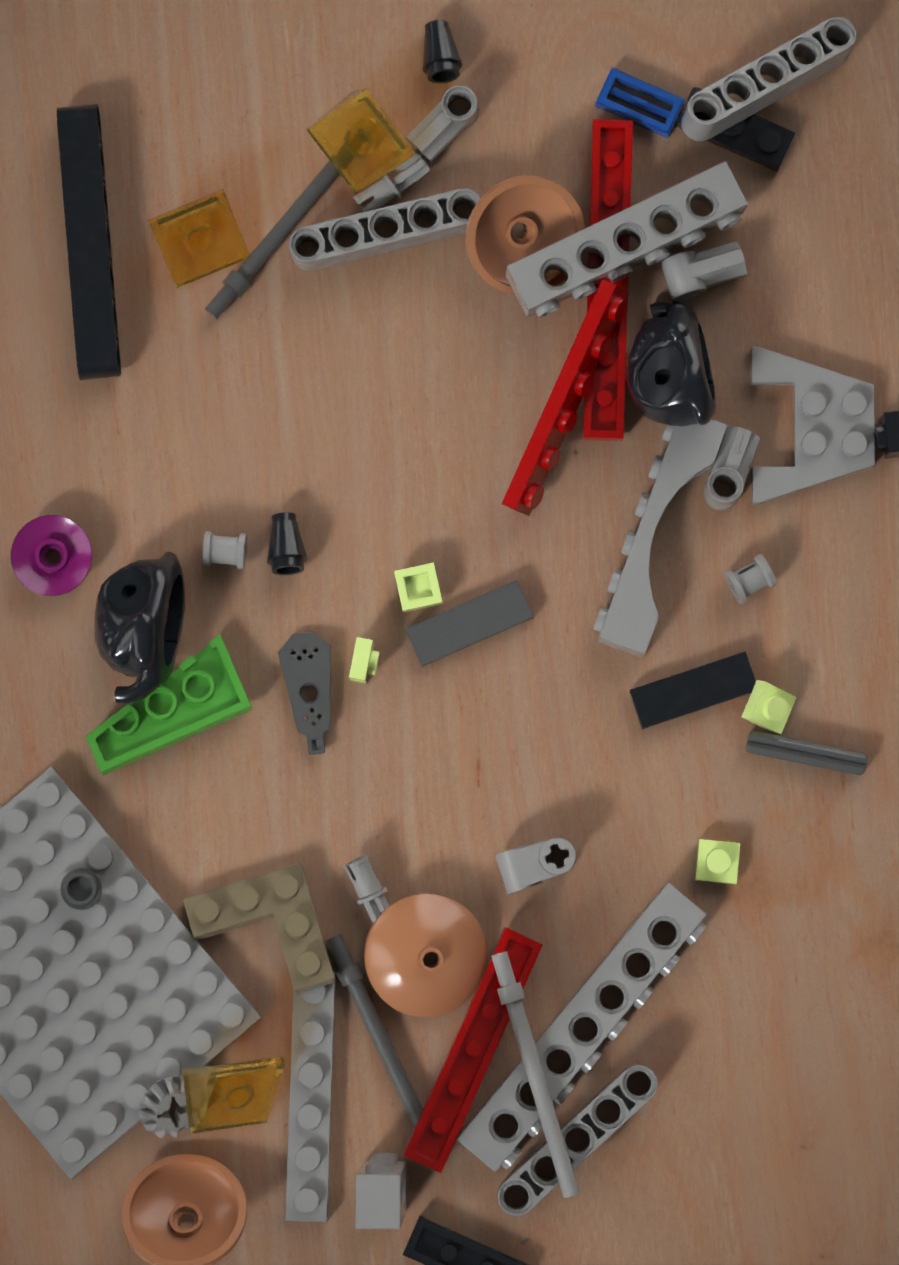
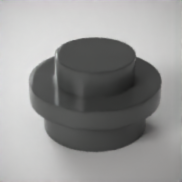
[60,868,102,910]

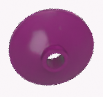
[11,515,92,596]

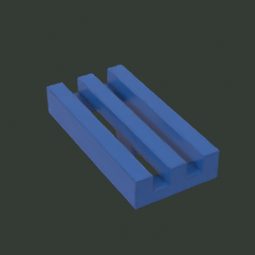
[595,67,685,138]

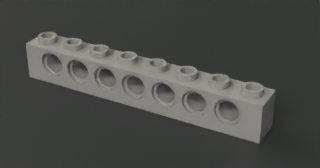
[457,882,707,1172]

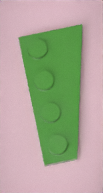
[86,634,253,776]

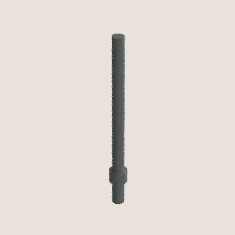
[205,126,371,319]
[326,934,423,1128]

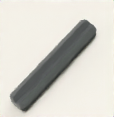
[746,731,867,775]

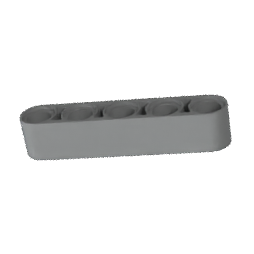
[681,17,856,141]
[289,188,480,271]
[497,1064,658,1217]

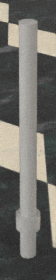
[491,951,580,1198]

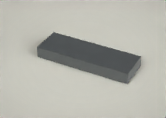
[405,580,534,667]

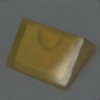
[307,88,415,194]
[148,189,250,288]
[182,1057,286,1134]

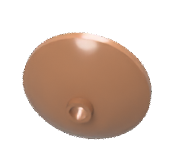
[466,175,585,295]
[364,893,487,1017]
[121,1154,247,1265]

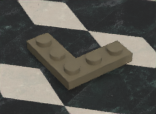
[183,863,336,994]

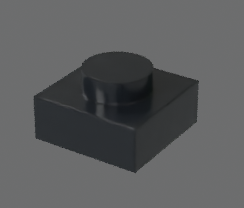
[874,411,899,459]

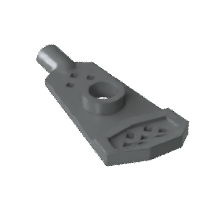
[278,632,331,755]

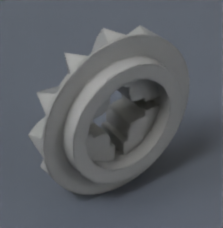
[139,1076,205,1139]

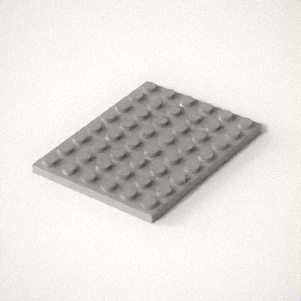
[0,766,262,1179]

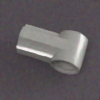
[405,85,479,164]
[661,241,747,302]
[703,426,761,511]

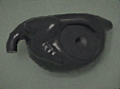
[627,301,716,427]
[95,552,185,703]

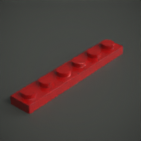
[502,279,629,516]
[402,927,543,1173]

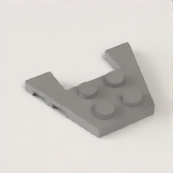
[751,346,875,505]

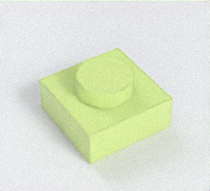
[394,562,443,612]
[349,637,380,684]
[741,680,797,735]
[695,839,740,885]

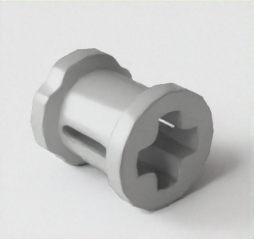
[203,530,247,570]
[724,554,777,605]

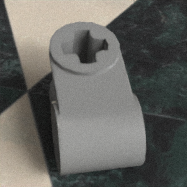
[495,838,576,894]

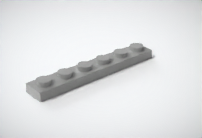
[285,972,336,1222]

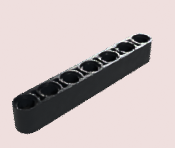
[57,104,121,380]

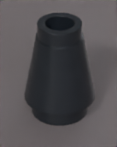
[423,20,462,83]
[267,512,308,575]

